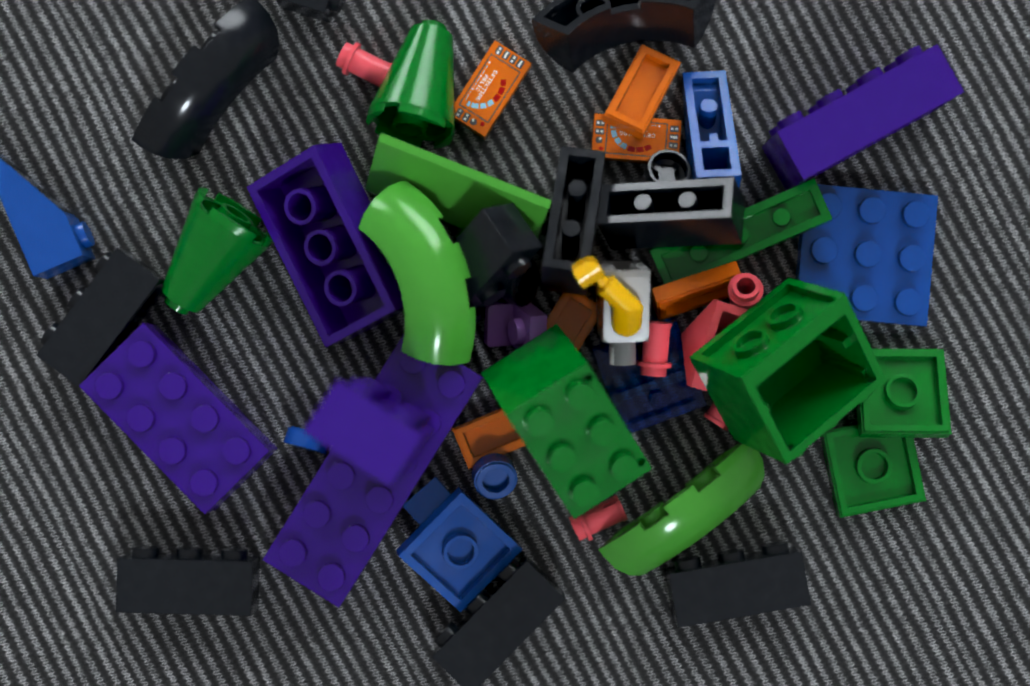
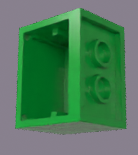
[689,277,887,465]
[481,324,652,519]

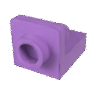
[484,301,547,349]

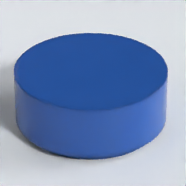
[283,426,328,455]
[471,453,517,499]

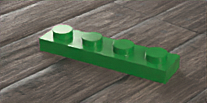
[649,178,833,284]

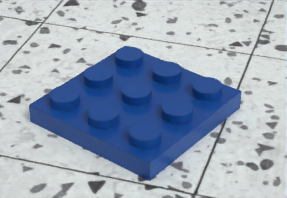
[795,184,938,327]

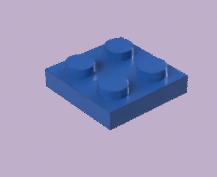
[396,487,523,612]

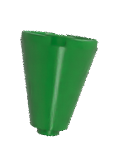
[366,20,455,149]
[161,187,273,315]

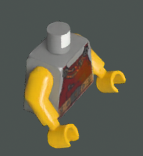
[571,256,650,366]

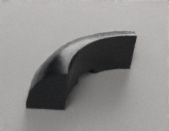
[132,0,280,159]
[532,0,716,73]

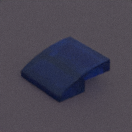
[591,317,706,433]

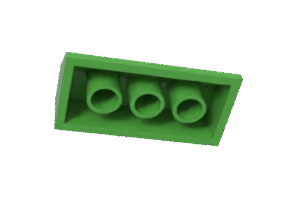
[365,133,552,260]

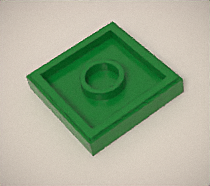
[856,349,952,438]
[820,423,926,518]

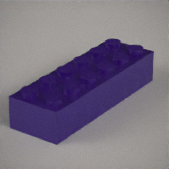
[262,334,483,608]

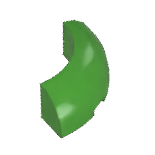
[358,180,476,366]
[598,443,765,576]

